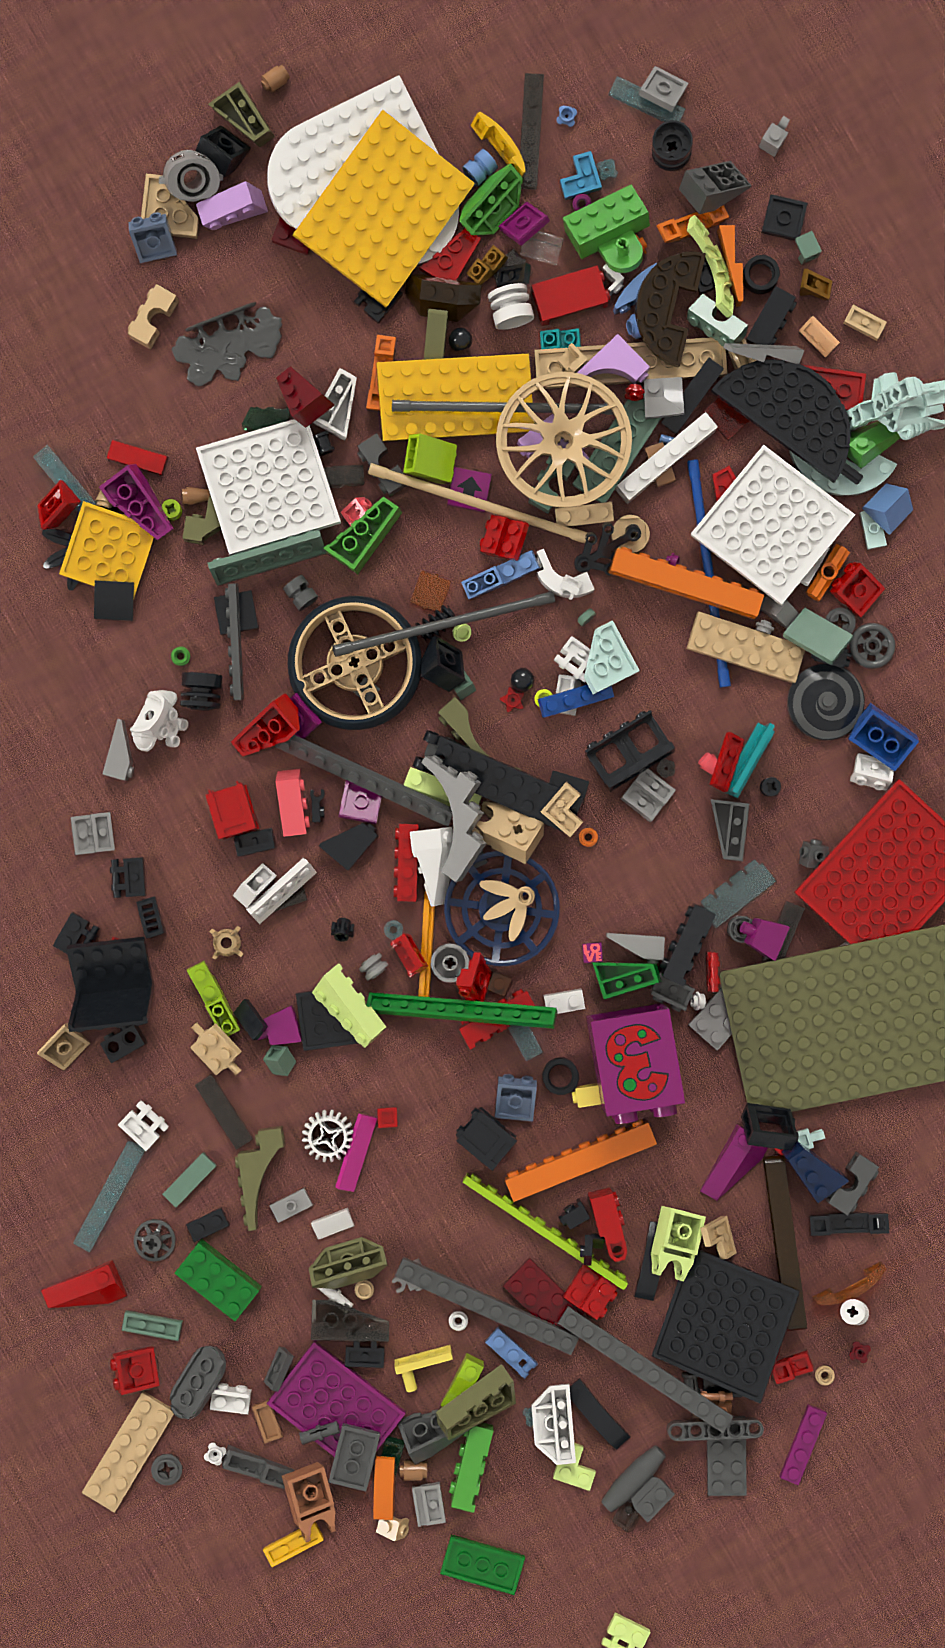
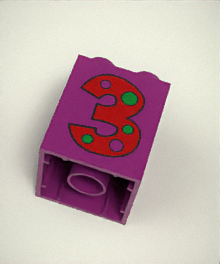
[586,1003,685,1124]

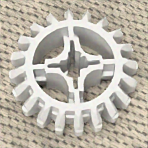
[302,1110,353,1162]

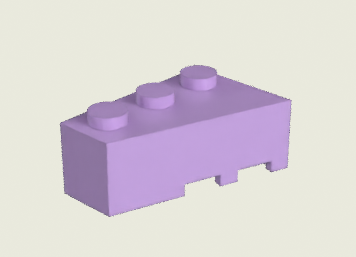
[196,181,268,230]

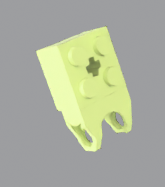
[651,1206,706,1281]

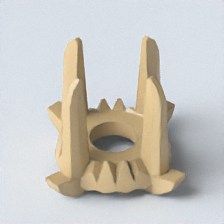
[209,926,243,960]

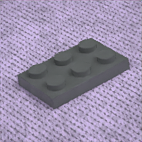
[329,1423,381,1492]

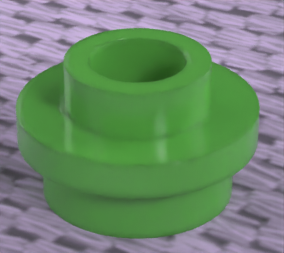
[171,647,191,666]

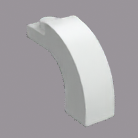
[536,549,595,598]

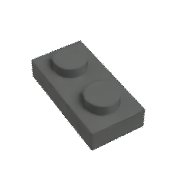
[263,1346,294,1392]

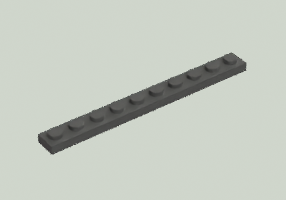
[275,735,453,827]
[395,1257,579,1355]
[558,1306,733,1433]

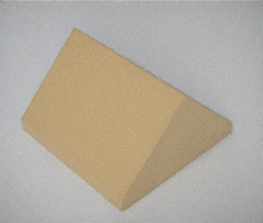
[37,1023,90,1071]

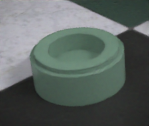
[577,609,596,626]

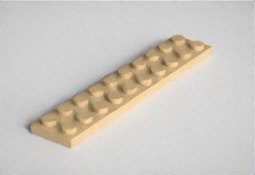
[534,337,727,389]

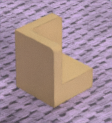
[558,343,588,373]

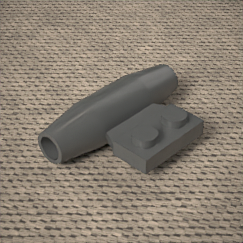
[601,1445,675,1523]

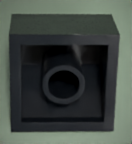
[195,125,251,178]
[420,635,465,692]

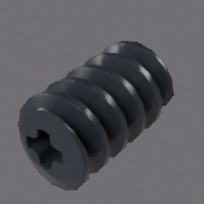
[415,605,455,643]

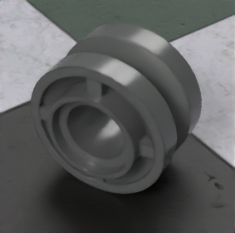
[727,915,753,943]

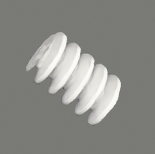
[840,1299,869,1325]

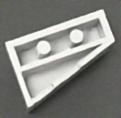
[313,368,357,441]

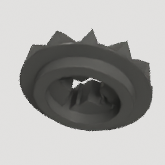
[826,608,856,634]
[151,1454,182,1485]

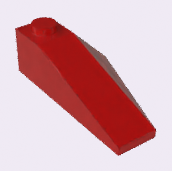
[41,1260,127,1308]

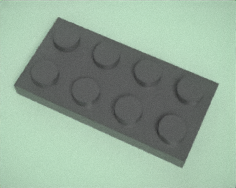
[706,1416,747,1496]

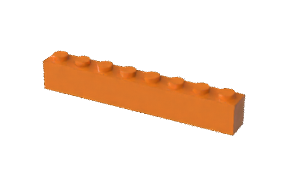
[609,547,764,619]
[505,1119,657,1202]

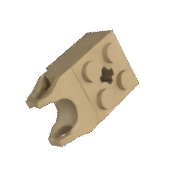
[472,802,544,864]

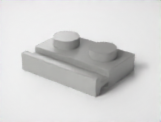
[412,1482,446,1527]

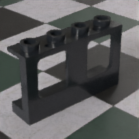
[585,710,675,792]

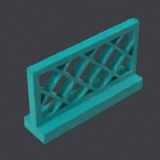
[726,723,775,799]

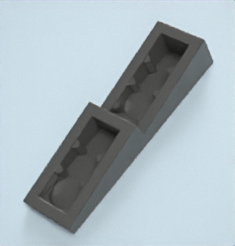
[222,1445,295,1489]

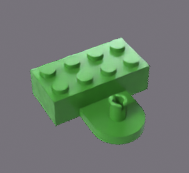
[563,184,650,273]

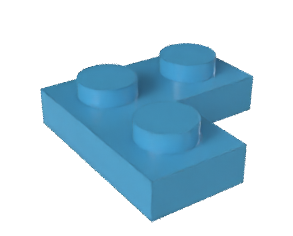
[560,151,602,200]

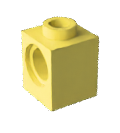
[572,1083,601,1108]

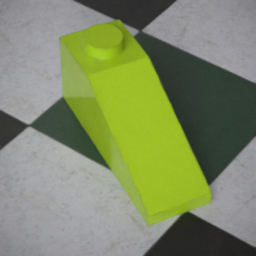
[440,1353,484,1407]

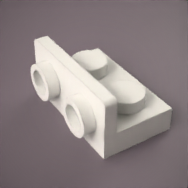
[850,753,894,791]
[210,1383,252,1414]

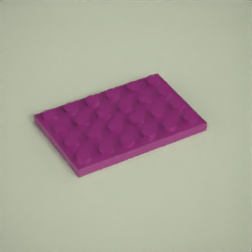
[267,1340,406,1457]

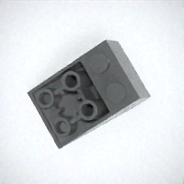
[679,161,752,214]

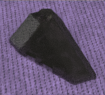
[311,1300,389,1342]

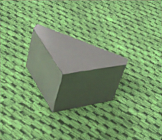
[760,595,799,629]

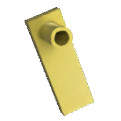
[394,1345,453,1392]

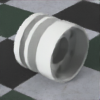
[488,283,534,330]

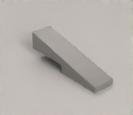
[723,343,804,365]

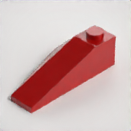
[231,693,300,757]

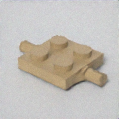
[190,1022,242,1076]

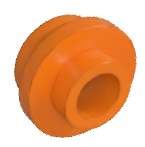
[579,828,598,847]

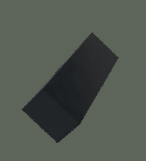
[661,357,724,434]

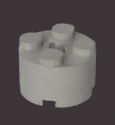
[431,943,469,983]

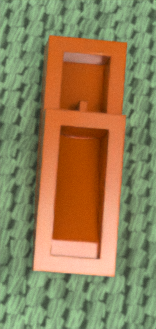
[373,1456,395,1520]

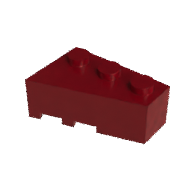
[276,366,335,428]

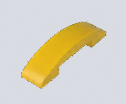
[470,112,526,176]

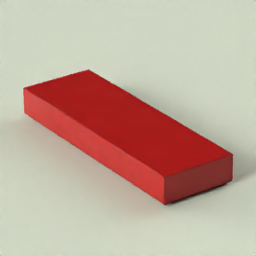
[107,440,168,475]
[709,732,745,792]

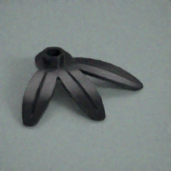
[42,529,79,591]

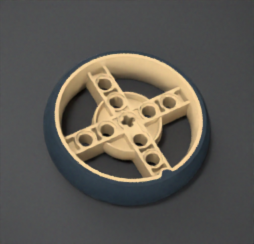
[288,596,422,730]

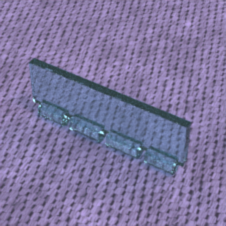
[700,859,776,928]

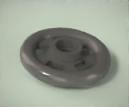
[850,623,895,669]

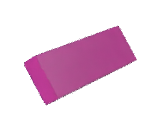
[335,1113,377,1192]

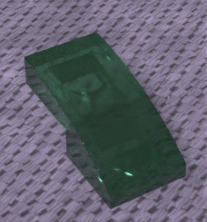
[381,1436,405,1477]

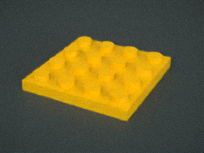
[59,501,154,600]

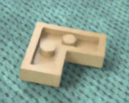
[541,782,583,837]
[700,1216,736,1259]

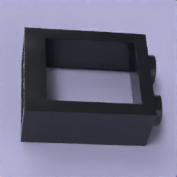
[741,1103,799,1151]

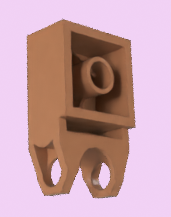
[282,1462,336,1542]

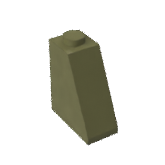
[424,309,448,360]

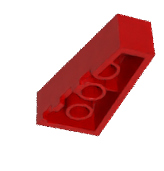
[459,989,535,1050]

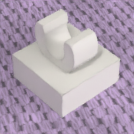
[559,574,583,600]

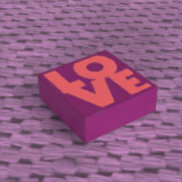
[582,942,603,963]

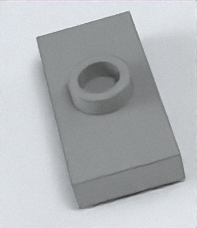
[270,1187,313,1223]

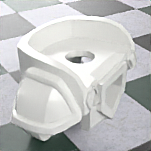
[130,690,188,752]

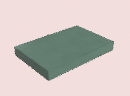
[783,608,853,665]

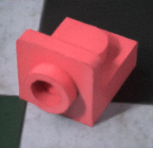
[340,497,372,526]

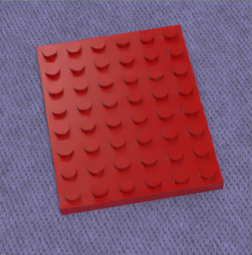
[794,779,945,944]

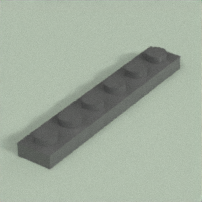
[225,583,244,700]

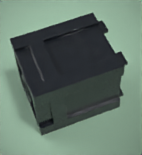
[456,1106,517,1171]

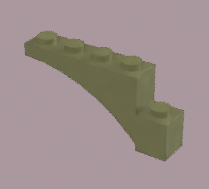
[182,496,221,545]
[235,1126,285,1231]

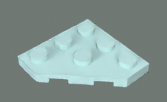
[584,620,640,695]

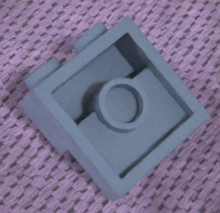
[128,212,177,263]
[495,1074,537,1121]

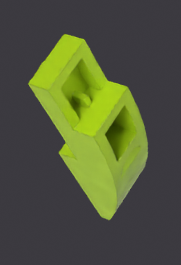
[187,961,240,1036]

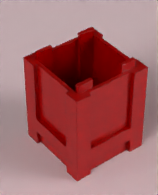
[205,781,260,840]

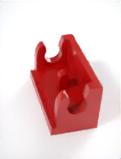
[390,933,429,978]

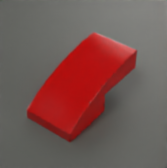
[772,1350,814,1384]

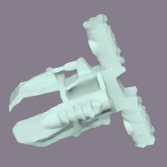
[846,372,945,440]

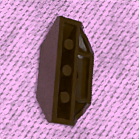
[405,274,482,322]

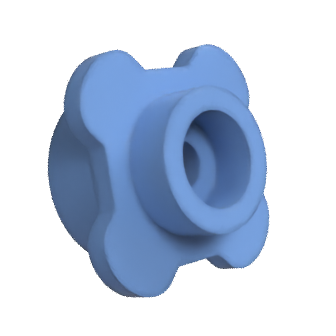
[556,106,577,127]

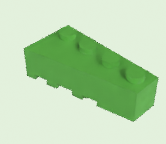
[323,496,402,575]
[449,1422,493,1513]

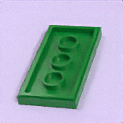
[440,1534,525,1595]

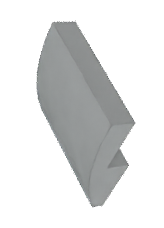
[621,769,676,822]
[70,812,115,855]

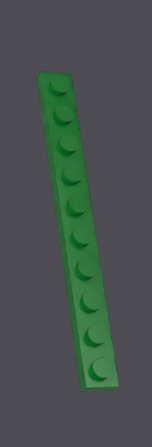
[366,992,557,1029]

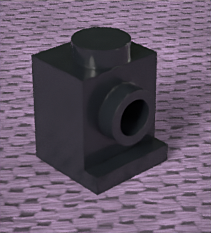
[559,1198,590,1230]

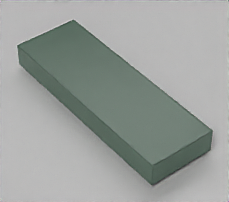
[162,1152,217,1207]
[122,1310,183,1341]

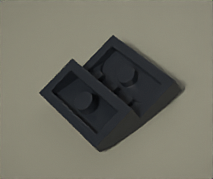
[94,580,134,621]

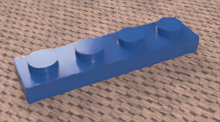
[538,684,614,718]

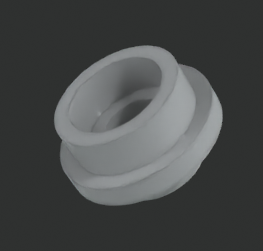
[755,620,774,635]

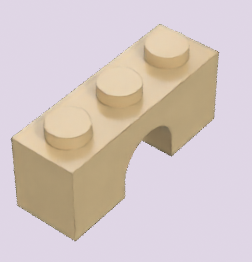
[128,284,179,350]

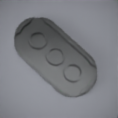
[170,1346,226,1419]

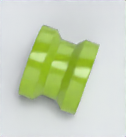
[162,499,182,521]

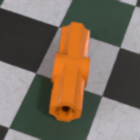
[805,544,850,602]

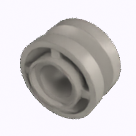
[359,952,389,981]

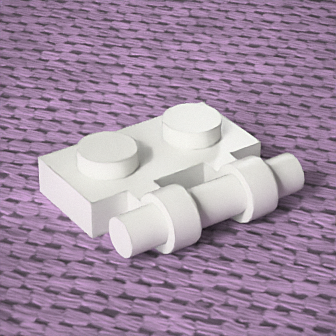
[554,636,590,683]
[118,1101,169,1151]

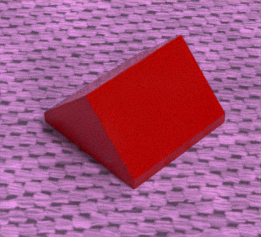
[37,479,81,530]

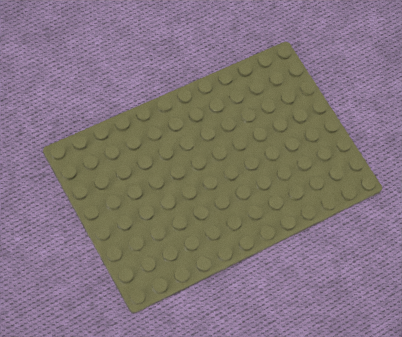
[719,924,945,1112]

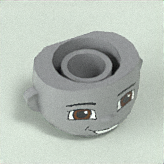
[159,150,223,202]

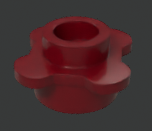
[849,1341,871,1363]

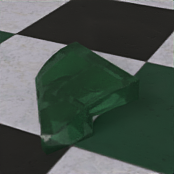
[242,407,291,432]

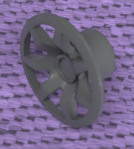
[134,1219,176,1261]

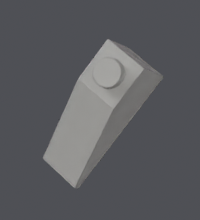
[103,719,134,781]
[606,933,665,963]

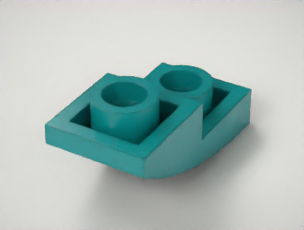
[540,328,581,349]

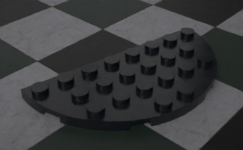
[711,359,851,483]

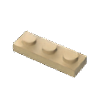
[555,502,614,527]

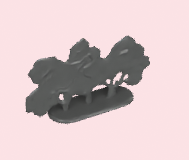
[171,302,282,386]

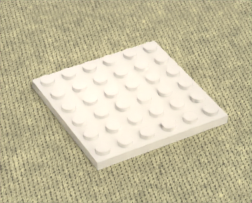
[196,419,341,556]
[691,445,855,606]

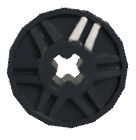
[652,120,693,171]
[180,672,222,711]

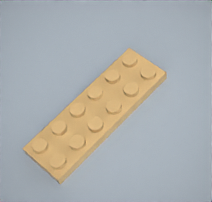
[686,612,805,683]
[82,1391,174,1513]

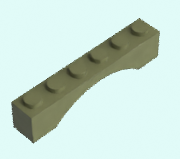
[438,697,522,771]

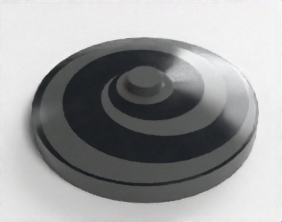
[787,664,865,740]

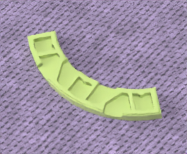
[687,215,734,318]

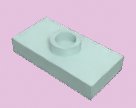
[859,511,887,550]

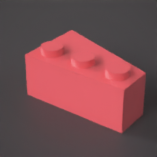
[275,769,310,837]

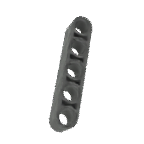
[666,1417,764,1441]

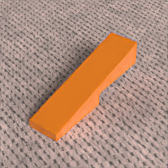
[717,225,743,307]

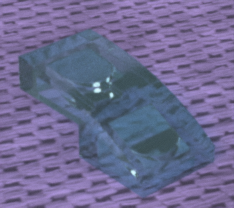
[508,1025,543,1062]

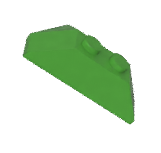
[459,164,523,235]

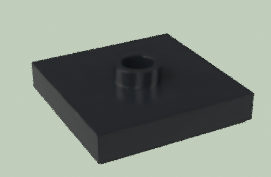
[761,194,808,241]
[214,590,259,635]

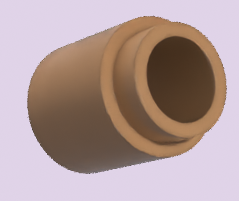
[261,65,290,93]
[399,1460,427,1481]

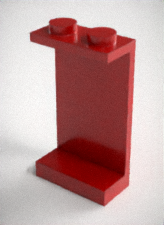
[531,265,610,326]

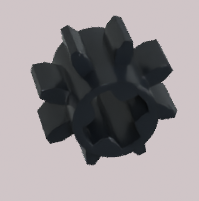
[331,918,354,942]

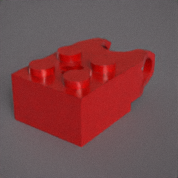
[588,1187,627,1262]

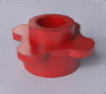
[625,384,645,401]

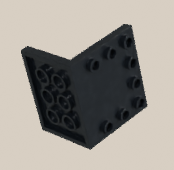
[66,937,154,1032]

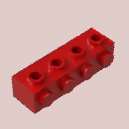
[394,824,419,902]

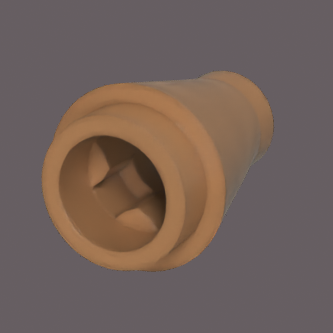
[182,487,210,506]

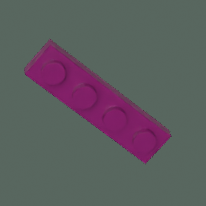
[780,1404,827,1485]

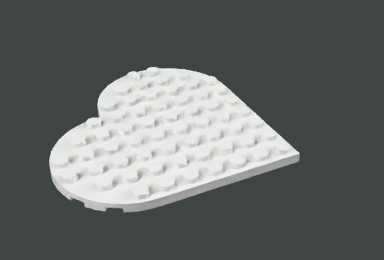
[267,75,459,266]

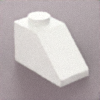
[233,863,277,908]

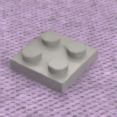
[638,66,689,112]

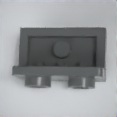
[650,972,695,1012]

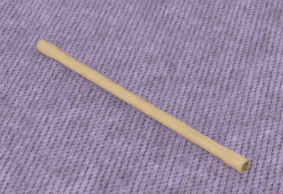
[368,463,590,544]

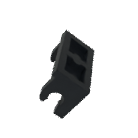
[234,828,277,857]

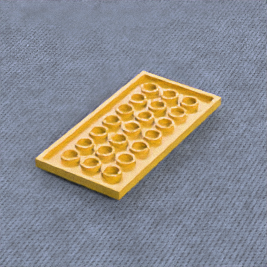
[376,354,534,441]

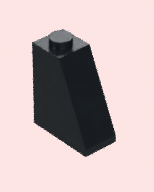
[319,823,378,871]

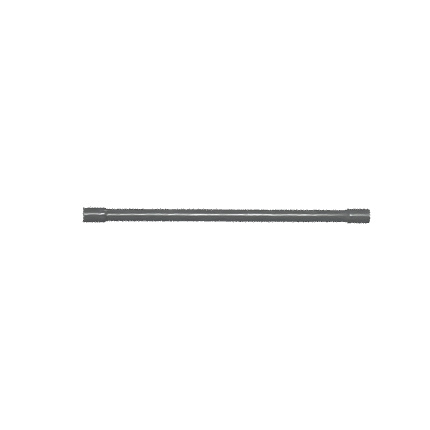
[392,400,623,415]
[332,591,555,657]

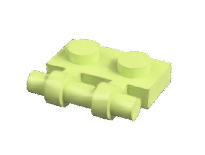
[601,1612,650,1648]

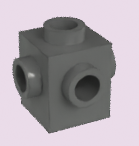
[799,839,829,868]

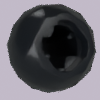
[449,328,472,351]
[510,668,534,692]

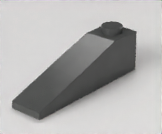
[398,1410,470,1465]

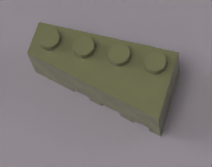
[436,1364,516,1440]

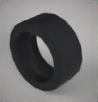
[743,255,780,295]
[542,1058,579,1095]

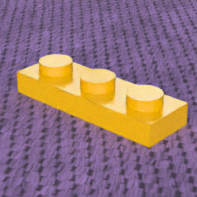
[263,1521,324,1567]

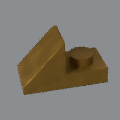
[800,268,832,300]

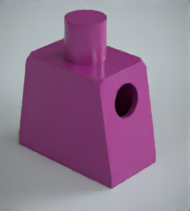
[740,918,790,961]
[258,1005,302,1045]

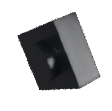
[580,1234,604,1266]

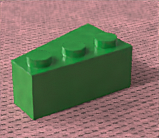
[592,962,662,999]

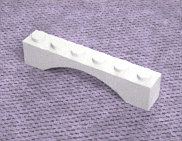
[615,412,718,504]

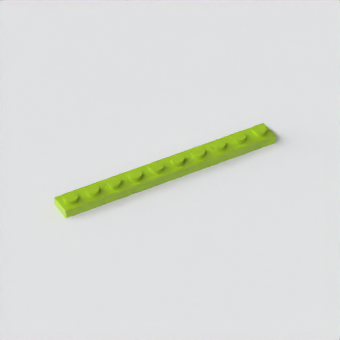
[463,1173,628,1290]

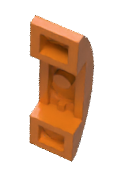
[657,205,729,243]
[366,335,396,411]

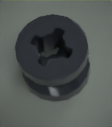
[760,777,781,797]

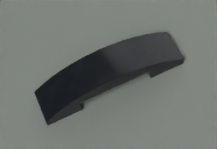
[810,1212,889,1236]
[634,1221,660,1301]
[570,1378,630,1450]

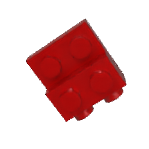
[480,515,530,561]
[830,562,886,617]
[456,952,492,1002]
[562,1264,618,1320]
[110,1346,159,1395]

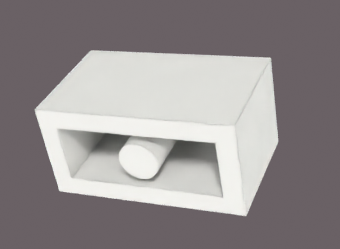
[543,988,585,1014]

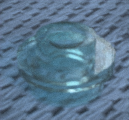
[384,920,403,939]

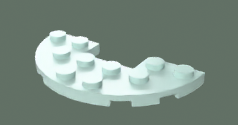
[789,450,897,496]

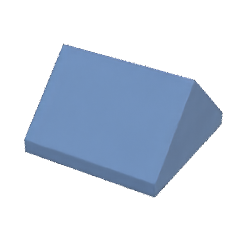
[862,483,913,535]

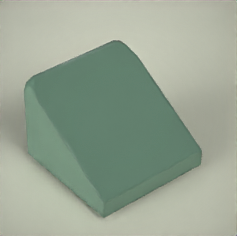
[454,671,476,700]

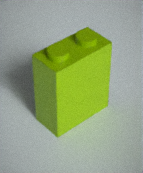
[403,433,457,484]

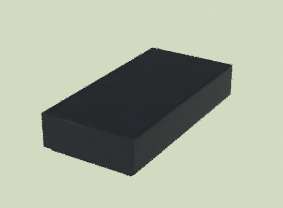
[233,999,268,1040]

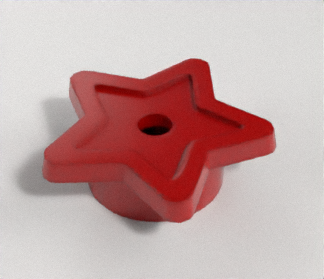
[500,687,524,712]

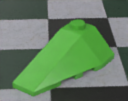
[847,421,901,469]

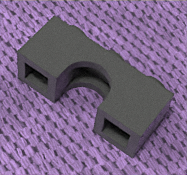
[357,433,407,497]
[825,1152,879,1216]

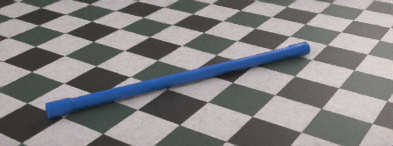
[687,459,731,688]

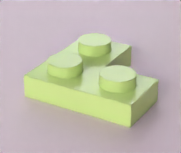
[553,1443,596,1491]

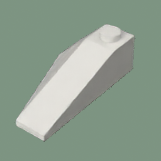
[410,827,453,906]

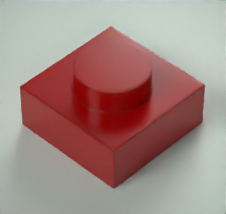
[377,1107,398,1128]

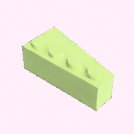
[312,963,386,1048]

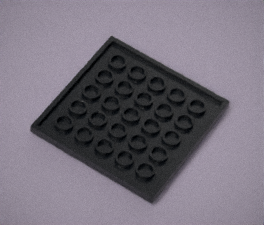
[652,1249,801,1404]

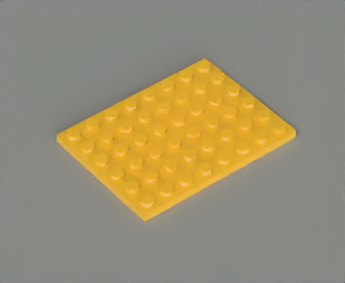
[293,109,475,307]

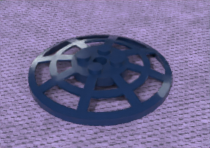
[444,851,560,966]

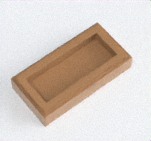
[252,1399,283,1443]

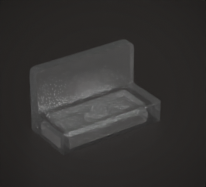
[520,231,564,266]

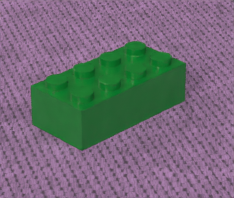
[174,1239,262,1321]

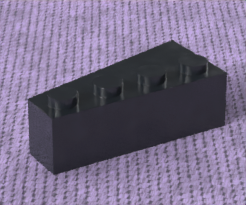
[659,903,716,986]

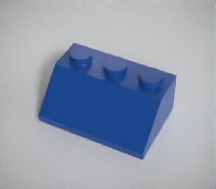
[848,703,919,771]

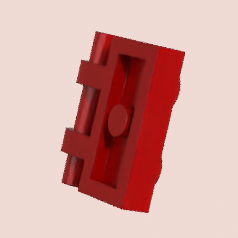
[706,952,720,992]

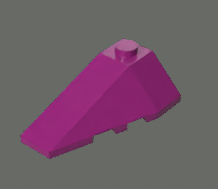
[99,464,173,540]
[700,1124,768,1201]

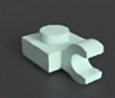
[797,1128,825,1149]

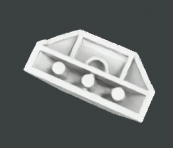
[531,1384,576,1465]

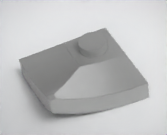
[643,377,684,419]

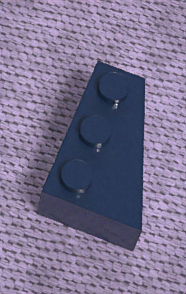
[781,1141,849,1203]

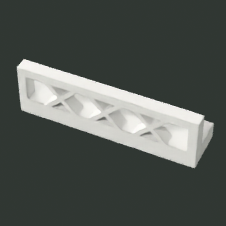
[246,858,317,924]

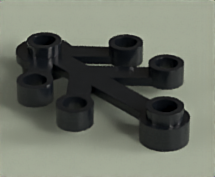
[574,522,641,576]

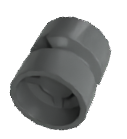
[283,575,319,611]

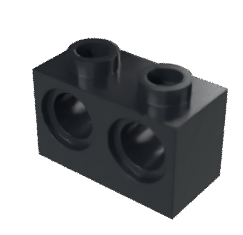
[100,1025,148,1063]

